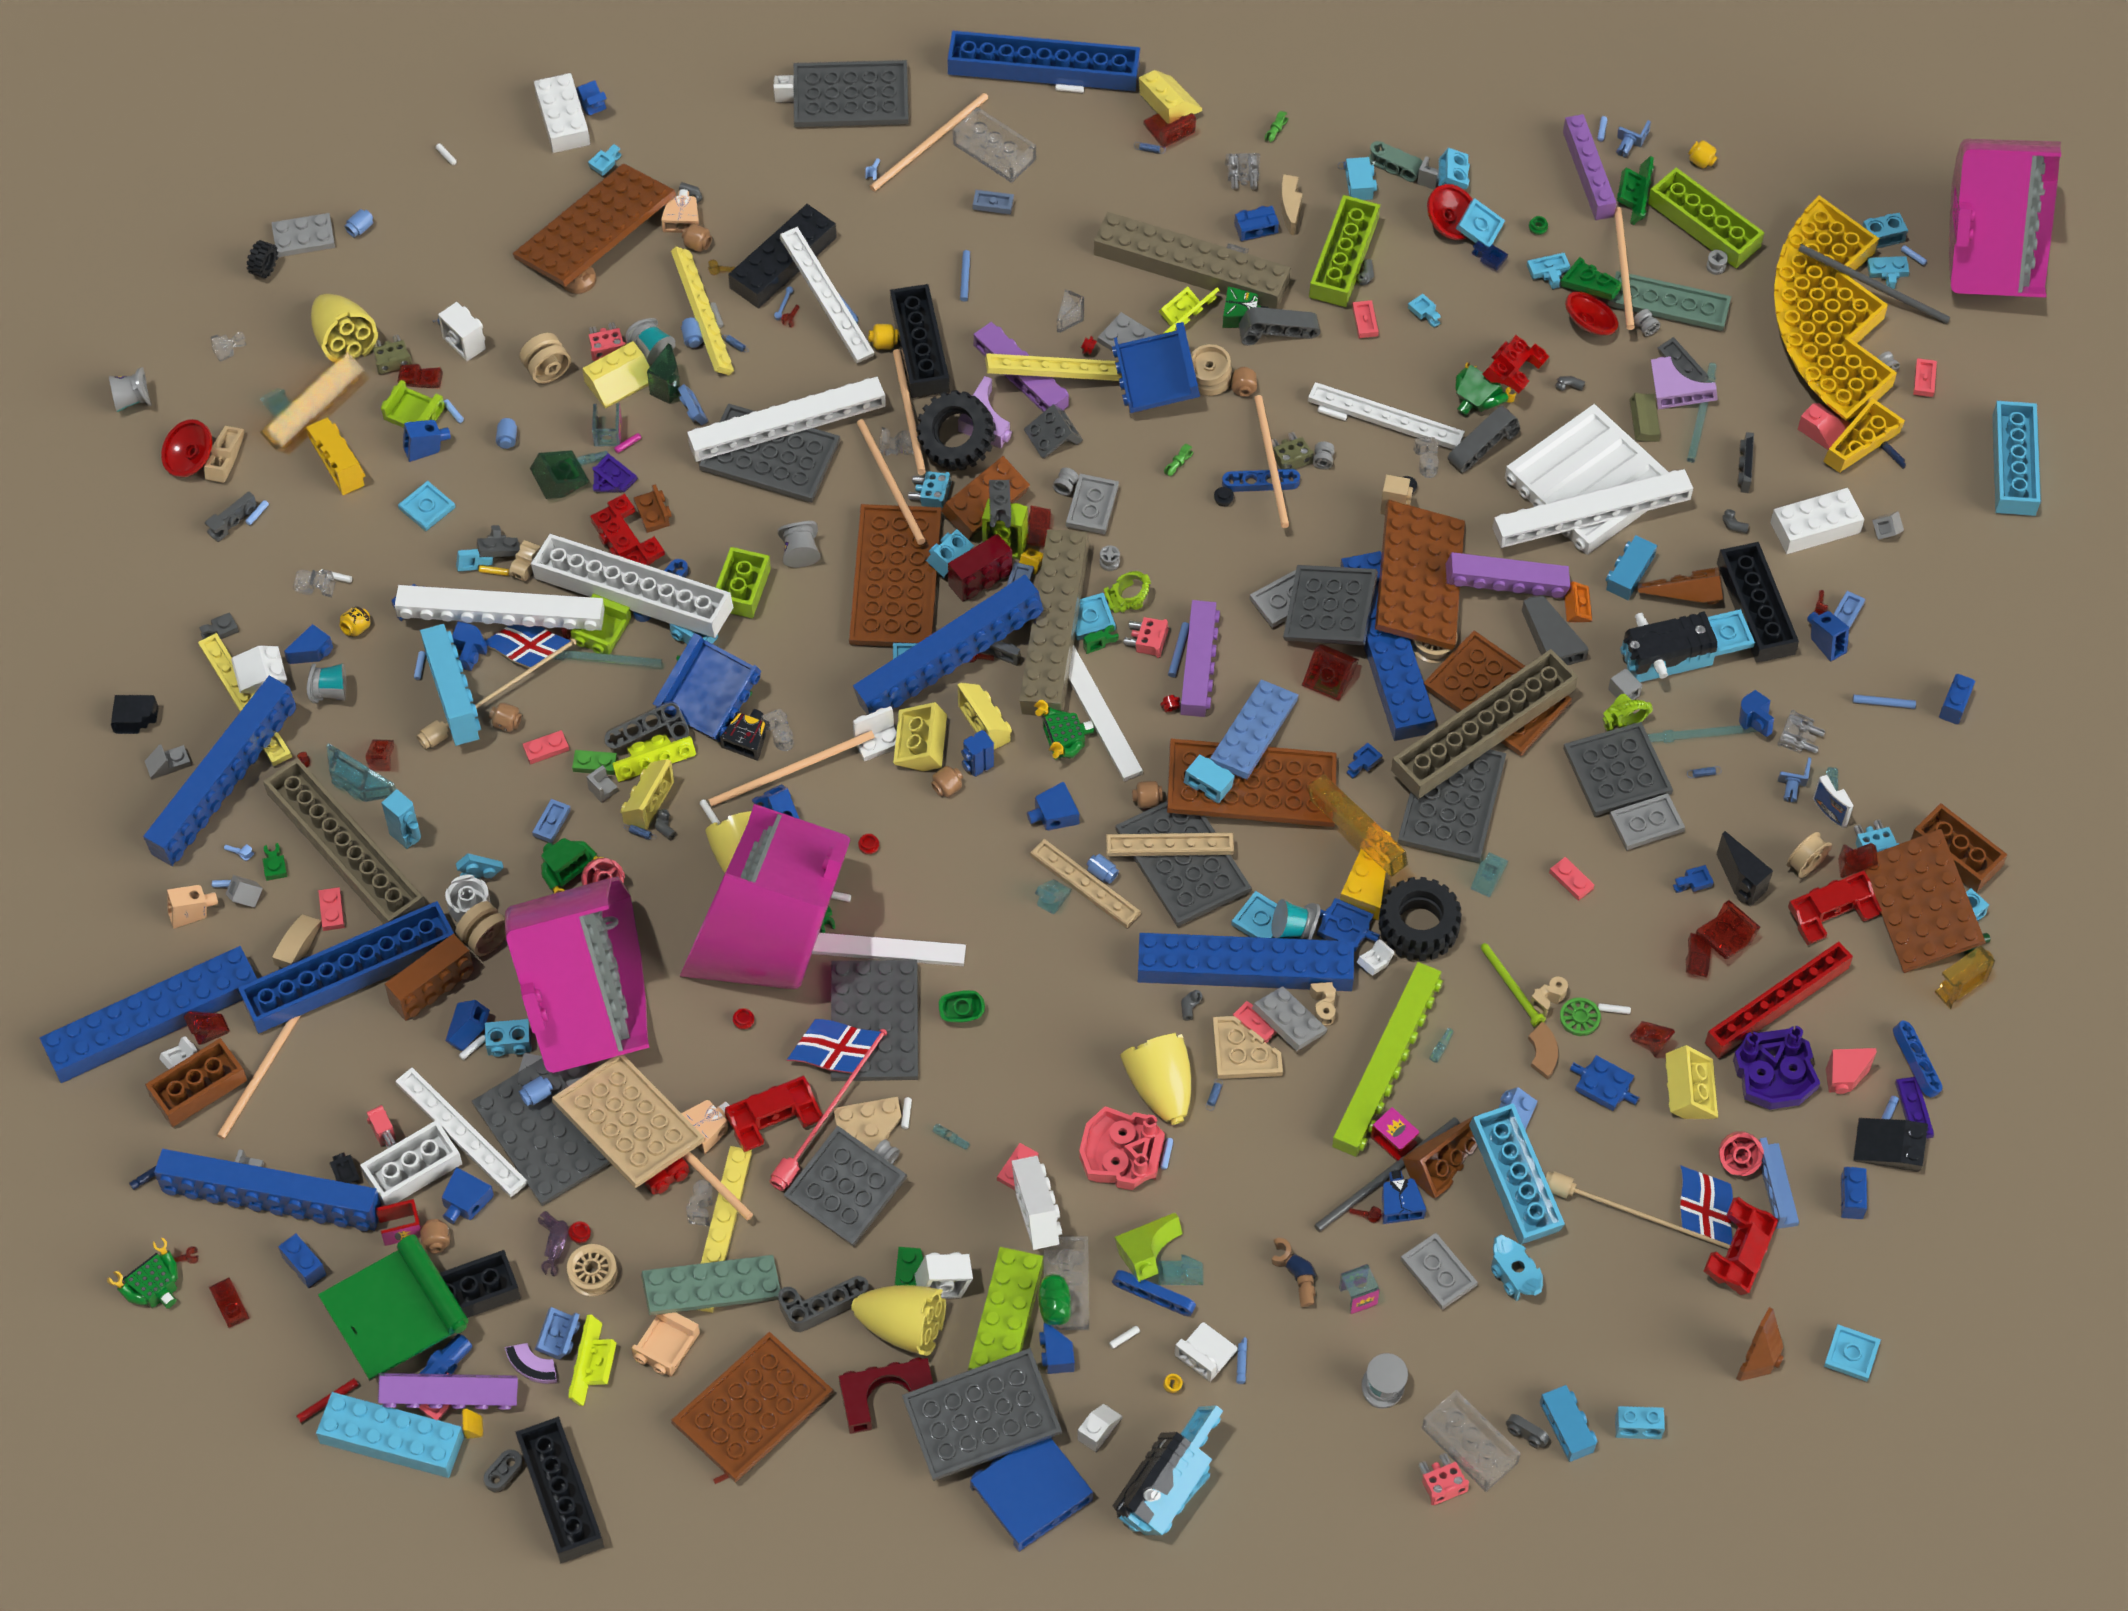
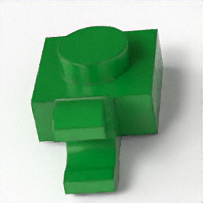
[1083,625,1119,654]

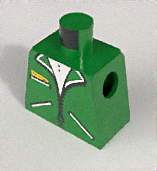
[1222,287,1269,328]

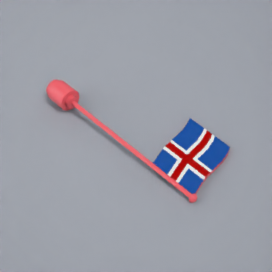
[769,1019,887,1191]

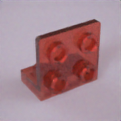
[1144,113,1196,148]
[1696,900,1761,960]

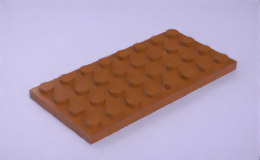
[513,163,676,287]
[1375,500,1465,650]
[849,504,942,646]
[1167,738,1337,827]

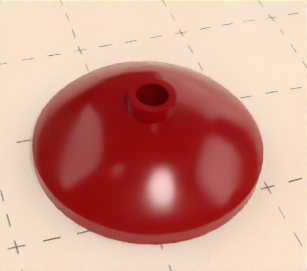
[1427,184,1473,240]
[1565,292,1618,336]
[161,419,212,477]

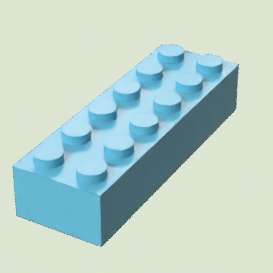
[1992,401,2041,516]
[420,624,481,746]
[1469,1103,1565,1245]
[316,1392,464,1478]

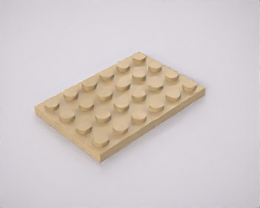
[552,1055,704,1188]

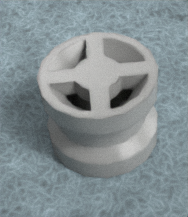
[1706,250,1728,275]
[1877,351,1900,371]
[1100,545,1120,571]
[874,1139,900,1164]

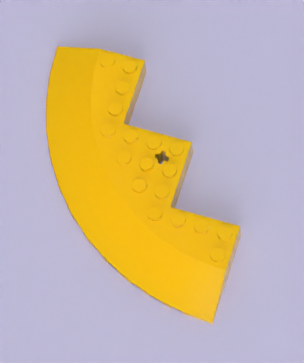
[1774,195,1897,421]

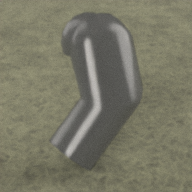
[679,182,702,203]
[1357,259,1374,285]
[1555,376,1585,391]
[1723,509,1749,534]
[655,809,676,840]
[1181,990,1203,1021]

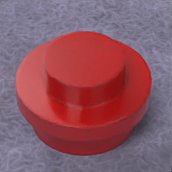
[1081,336,1097,355]
[1160,695,1181,712]
[858,834,879,854]
[733,1008,754,1029]
[568,1221,591,1243]

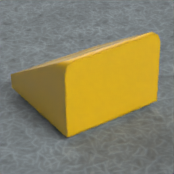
[1019,548,1044,574]
[462,1409,483,1439]

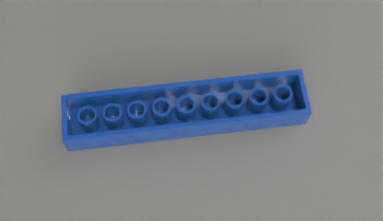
[947,31,1140,91]
[1341,551,1436,741]
[853,575,1044,715]
[143,675,296,866]
[238,901,454,1034]
[1138,933,1354,991]
[39,946,257,1083]
[154,1149,382,1231]

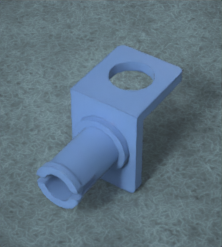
[1616,120,1651,157]
[1778,757,1811,802]

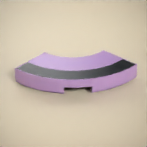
[505,1343,557,1384]

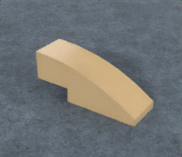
[1281,174,1302,235]
[204,426,244,483]
[272,914,322,968]

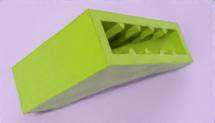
[1115,1213,1183,1282]

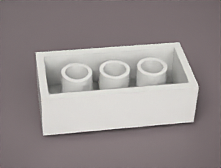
[534,73,590,153]
[1770,488,1864,554]
[360,1120,462,1206]
[1011,1156,1062,1250]

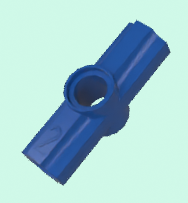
[419,1333,473,1374]

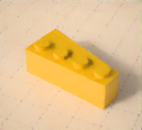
[306,417,365,495]

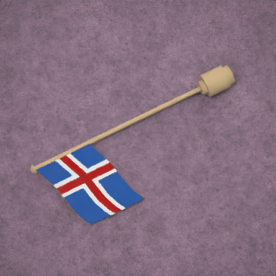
[416,624,577,749]
[1546,1165,1733,1249]

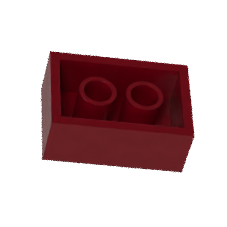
[948,534,1012,602]

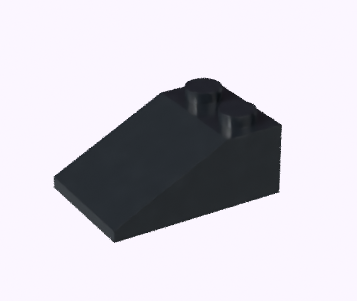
[1716,831,1773,907]
[1853,1118,1928,1172]

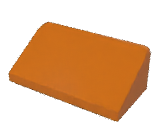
[1564,581,1592,622]

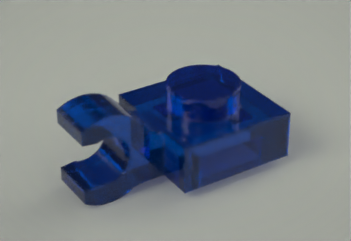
[1472,241,1508,271]

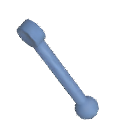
[774,286,793,320]

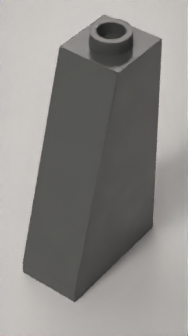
[1522,595,1589,665]

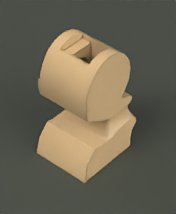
[509,540,541,581]
[1530,976,1568,1018]
[1310,982,1336,1026]

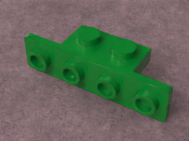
[1617,156,1654,225]

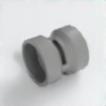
[1634,309,1661,336]
[1313,442,1335,469]
[1053,468,1079,496]

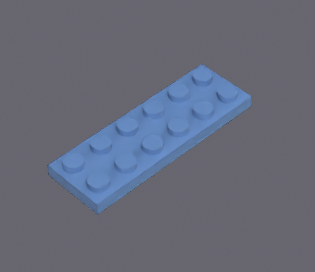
[1210,680,1299,779]

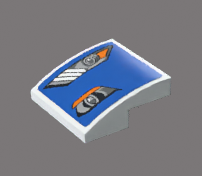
[1813,775,1853,828]

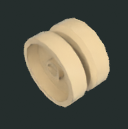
[519,333,571,384]
[1191,344,1233,396]
[455,901,506,956]

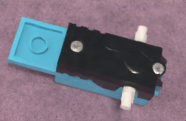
[1620,609,1755,682]
[1113,1405,1223,1535]

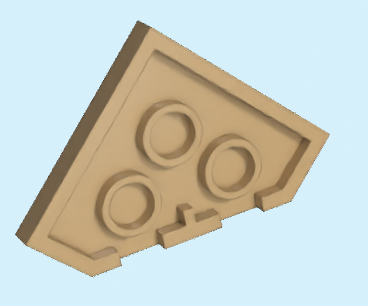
[1213,1016,1283,1079]
[833,1097,902,1151]

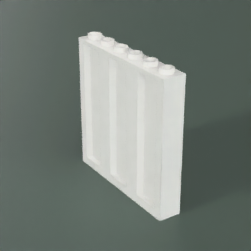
[1505,404,1669,555]

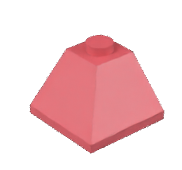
[1797,403,1851,450]
[1826,1048,1877,1094]

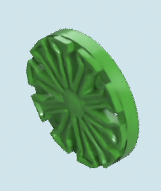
[1560,998,1601,1036]

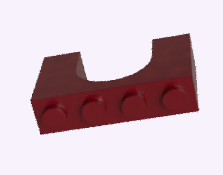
[839,1358,933,1434]

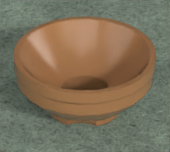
[562,266,596,294]

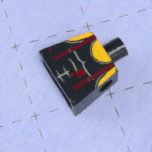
[720,709,767,761]

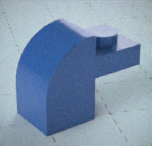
[576,80,607,115]
[452,622,487,671]
[1739,690,1774,737]

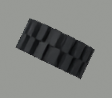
[247,240,278,278]

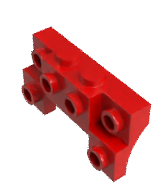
[1482,335,1549,394]
[590,494,665,566]
[1788,870,1882,945]
[725,1075,823,1152]
[1704,1197,1778,1295]

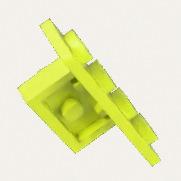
[1159,286,1219,334]
[612,734,696,782]
[568,1315,617,1406]

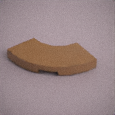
[1528,1022,1558,1080]

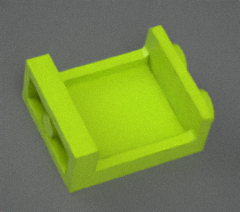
[381,380,445,428]
[571,593,631,656]

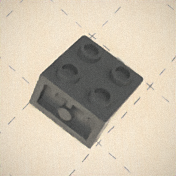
[1024,404,1083,458]

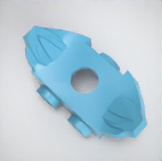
[1491,1234,1543,1301]

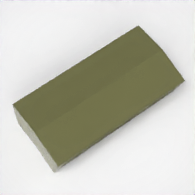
[1629,393,1660,442]

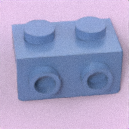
[1499,1087,1538,1130]
[535,1307,580,1360]

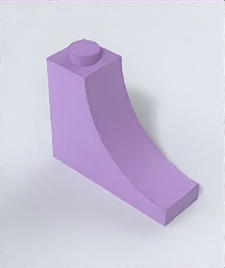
[1651,356,1718,409]
[958,376,1012,448]

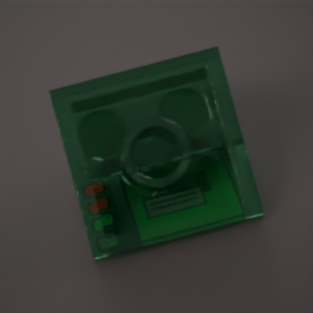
[647,344,680,404]
[530,450,589,499]

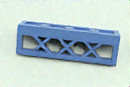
[1759,1138,1799,1229]

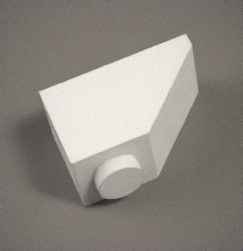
[1078,1404,1122,1452]

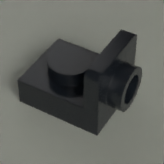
[329,1152,360,1183]

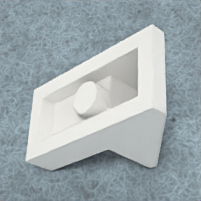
[774,75,794,103]

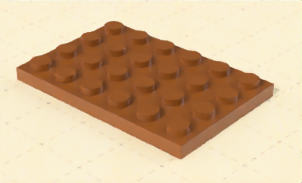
[1424,630,1572,756]
[1861,829,1986,973]
[671,1331,833,1483]

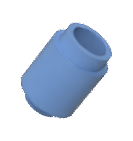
[344,209,373,237]
[681,318,704,348]
[496,418,517,449]
[1087,854,1119,884]
[518,1076,553,1106]

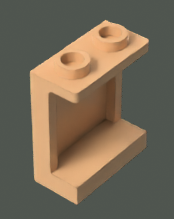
[631,1312,700,1377]

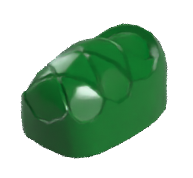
[938,990,985,1022]
[1038,1274,1071,1325]

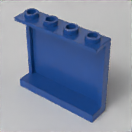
[1112,322,1200,413]
[653,633,761,742]
[970,1438,1093,1552]

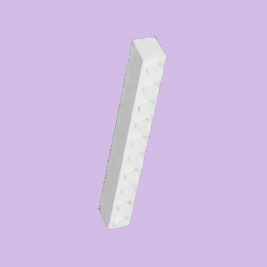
[687,377,886,462]
[1493,469,1693,548]
[395,585,605,631]

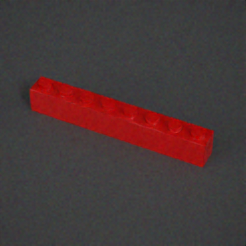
[1705,941,1853,1058]

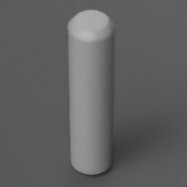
[710,302,724,328]

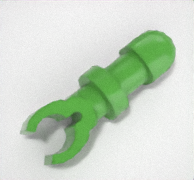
[1264,111,1289,143]
[1164,444,1194,476]

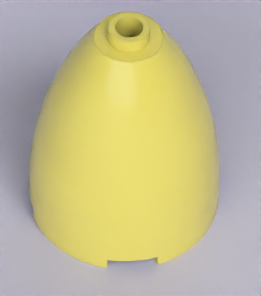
[311,294,378,364]
[705,811,752,873]
[1120,1033,1191,1125]
[851,1285,946,1356]

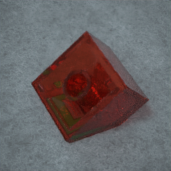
[1302,644,1359,701]

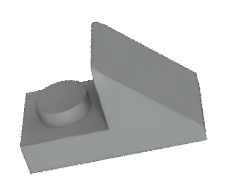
[145,744,191,780]

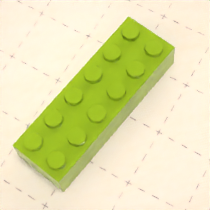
[1648,168,1765,268]
[1309,195,1380,307]
[968,1247,1043,1371]

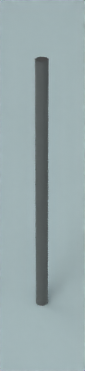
[1798,244,1950,324]
[1314,1117,1460,1232]

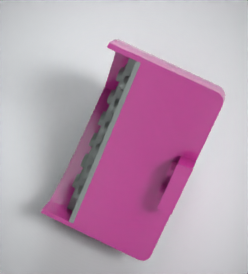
[1949,139,2061,298]
[680,804,850,990]
[505,876,650,1073]

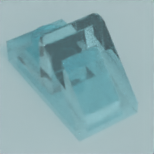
[260,388,298,426]
[1471,852,1508,897]
[1035,879,1072,914]
[1158,1254,1203,1285]

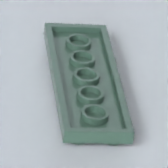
[1608,271,1731,331]
[641,1255,781,1316]

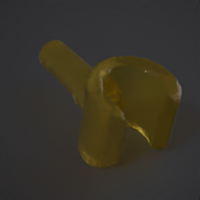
[708,260,735,275]

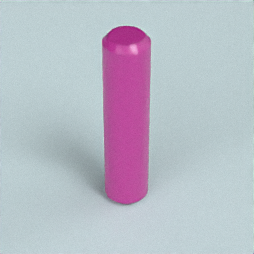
[614,433,641,453]

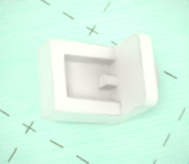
[1357,939,1394,976]
[159,1036,197,1069]

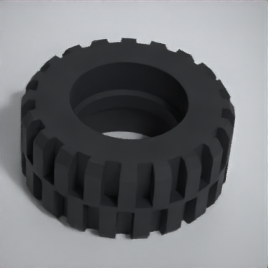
[916,390,996,470]
[1378,877,1462,961]

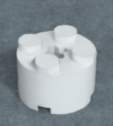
[445,875,491,923]

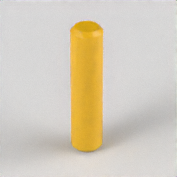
[479,565,509,576]

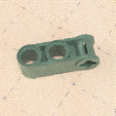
[1369,141,1423,182]

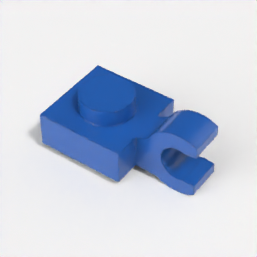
[1347,743,1383,778]
[752,784,791,808]
[1673,865,1714,893]

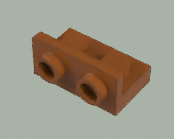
[634,484,672,533]

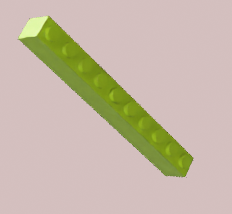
[1332,962,1443,1157]

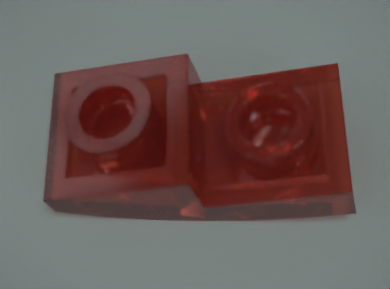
[397,364,443,388]
[1026,506,1051,547]
[1686,933,1711,978]
[209,1278,249,1328]

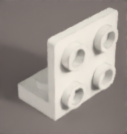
[853,706,897,762]
[1175,1322,1237,1382]

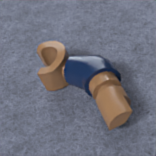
[1272,1238,1316,1307]

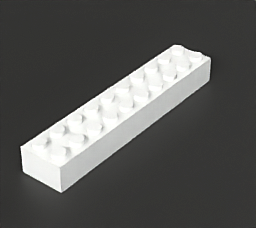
[531,534,734,638]

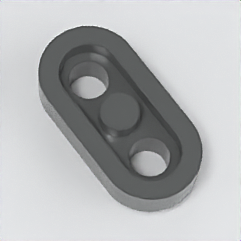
[1506,1414,1550,1448]
[484,1450,523,1492]

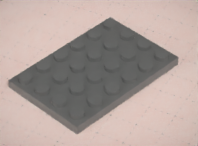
[794,60,909,127]
[699,403,840,503]
[1397,750,1507,862]
[1115,801,1252,927]
[831,960,918,1081]
[472,1058,611,1206]
[902,1348,1062,1481]

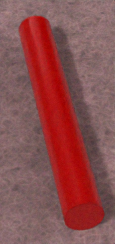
[296,1378,359,1423]

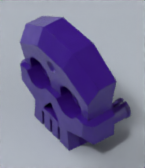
[1733,1026,1820,1110]

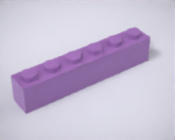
[1563,114,1616,221]
[973,322,1069,412]
[1446,553,1570,598]
[1180,600,1220,717]
[378,1373,518,1409]

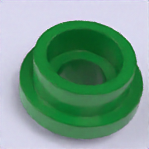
[1529,216,1548,235]

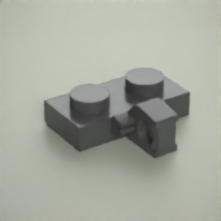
[476,525,520,557]

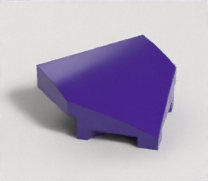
[593,453,638,492]

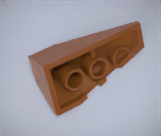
[1638,567,1723,604]
[1402,1115,1478,1198]
[1736,1307,1784,1381]

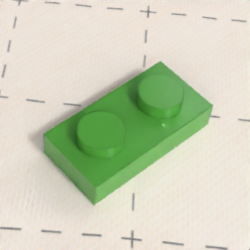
[572,750,617,775]

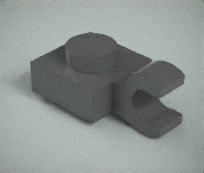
[199,612,239,639]

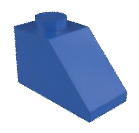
[284,624,333,664]

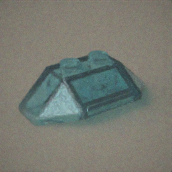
[326,743,396,802]

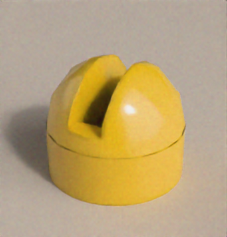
[1163,1374,1183,1393]

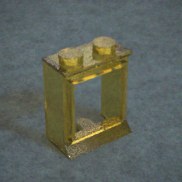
[1935,946,1995,1009]

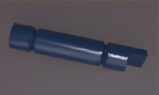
[1880,441,1906,469]
[129,1166,156,1190]

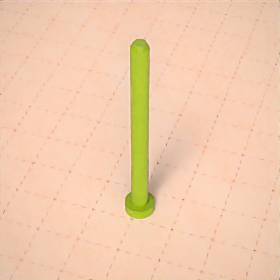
[1481,943,1546,1027]

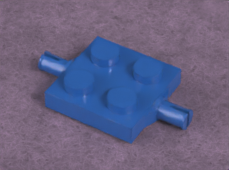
[1317,898,1380,952]
[1570,1055,1639,1111]

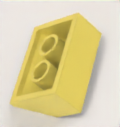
[1139,70,1202,126]
[582,341,656,409]
[957,683,1012,750]
[893,702,947,771]
[621,759,674,830]
[1665,1045,1718,1119]

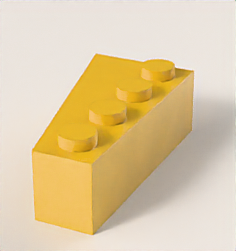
[1823,398,1905,473]
[1340,826,1391,920]

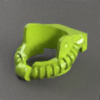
[1103,571,1151,613]
[1602,694,1653,731]

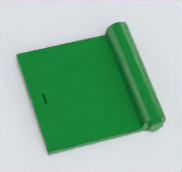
[318,1235,469,1381]

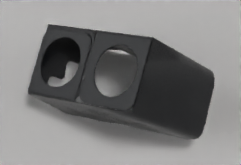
[111,695,158,734]

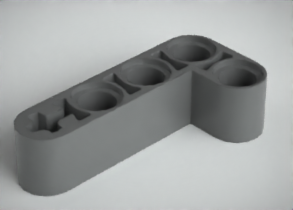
[1239,307,1320,345]
[1448,406,1520,473]
[604,701,689,749]
[778,1276,869,1332]

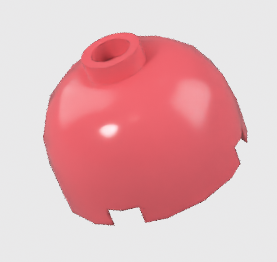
[581,858,625,885]
[1719,1131,1764,1176]

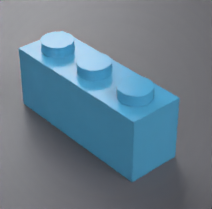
[1605,535,1657,600]
[1540,1385,1597,1462]

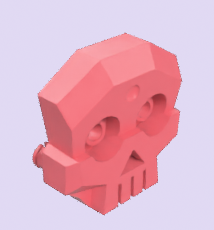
[1079,1106,1165,1190]

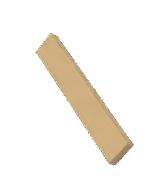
[1106,833,1234,856]
[1030,839,1141,929]

